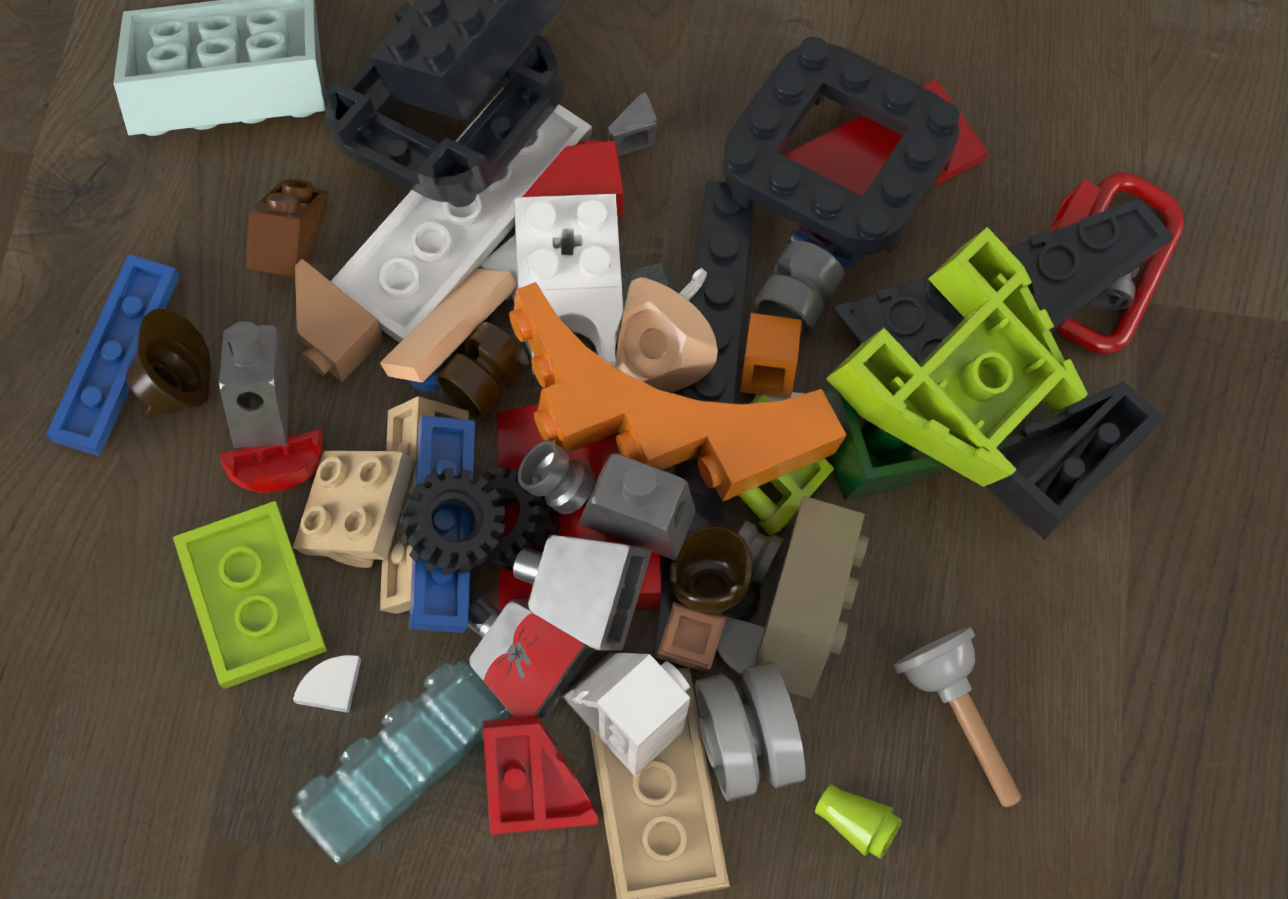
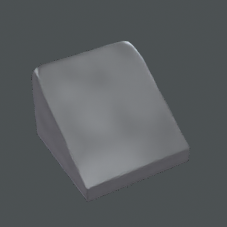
[608,92,657,157]

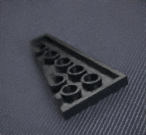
[833,198,1174,364]

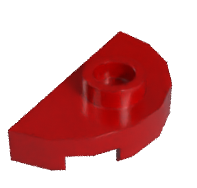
[219,429,325,493]

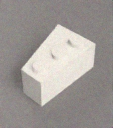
[561,653,690,776]

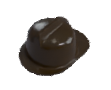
[126,309,210,419]

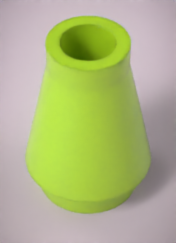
[815,784,902,859]

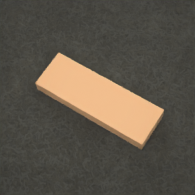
[380,268,518,382]

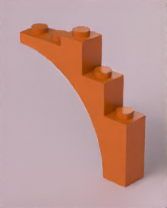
[509,282,847,502]

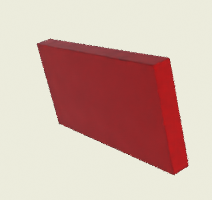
[783,79,988,243]

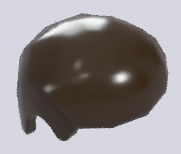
[670,525,753,614]

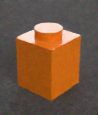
[740,313,802,399]

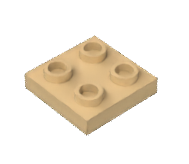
[293,451,416,568]

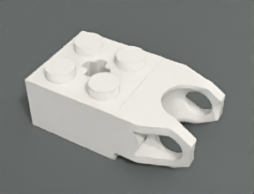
[514,194,623,375]

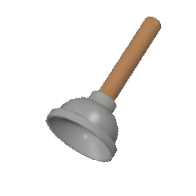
[893,626,1021,807]

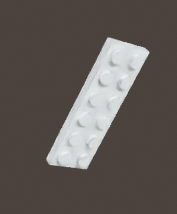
[330,88,592,343]

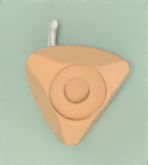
[615,268,718,393]

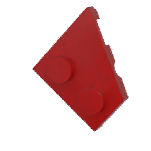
[482,716,598,835]

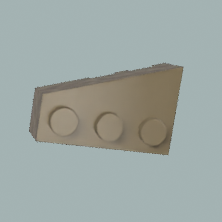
[755,496,869,700]

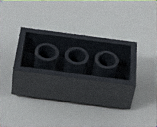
[369,0,566,121]

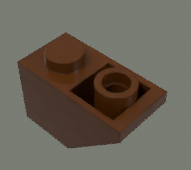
[246,179,328,277]

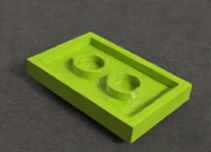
[173,501,327,689]

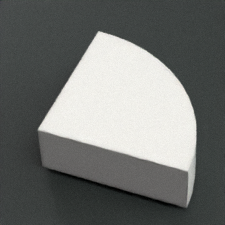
[293,655,361,713]

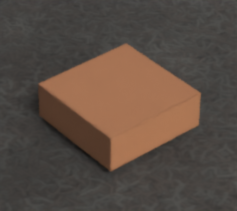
[657,602,726,674]

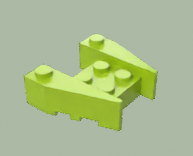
[826,227,1088,487]

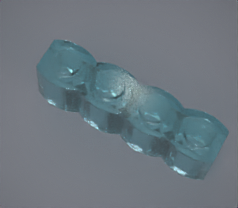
[292,660,509,867]

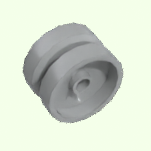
[695,661,806,802]

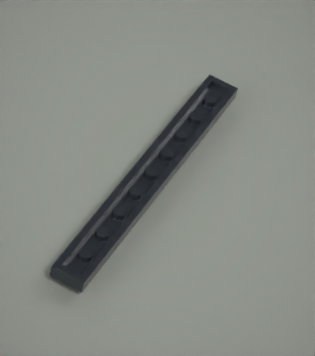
[654,180,754,666]

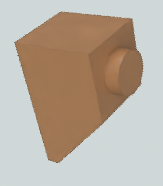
[295,259,383,382]

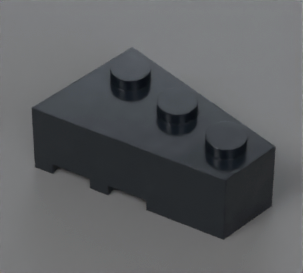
[986,381,1164,540]

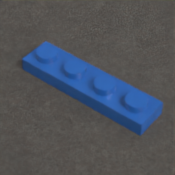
[46,254,180,457]
[409,415,475,633]

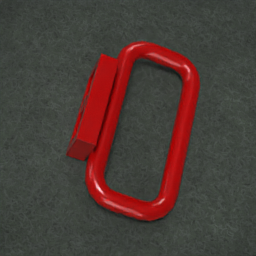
[1048,172,1184,355]

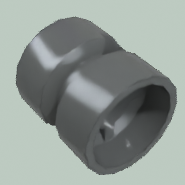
[754,241,845,337]

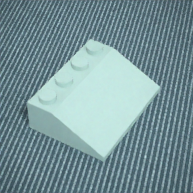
[113,0,326,136]

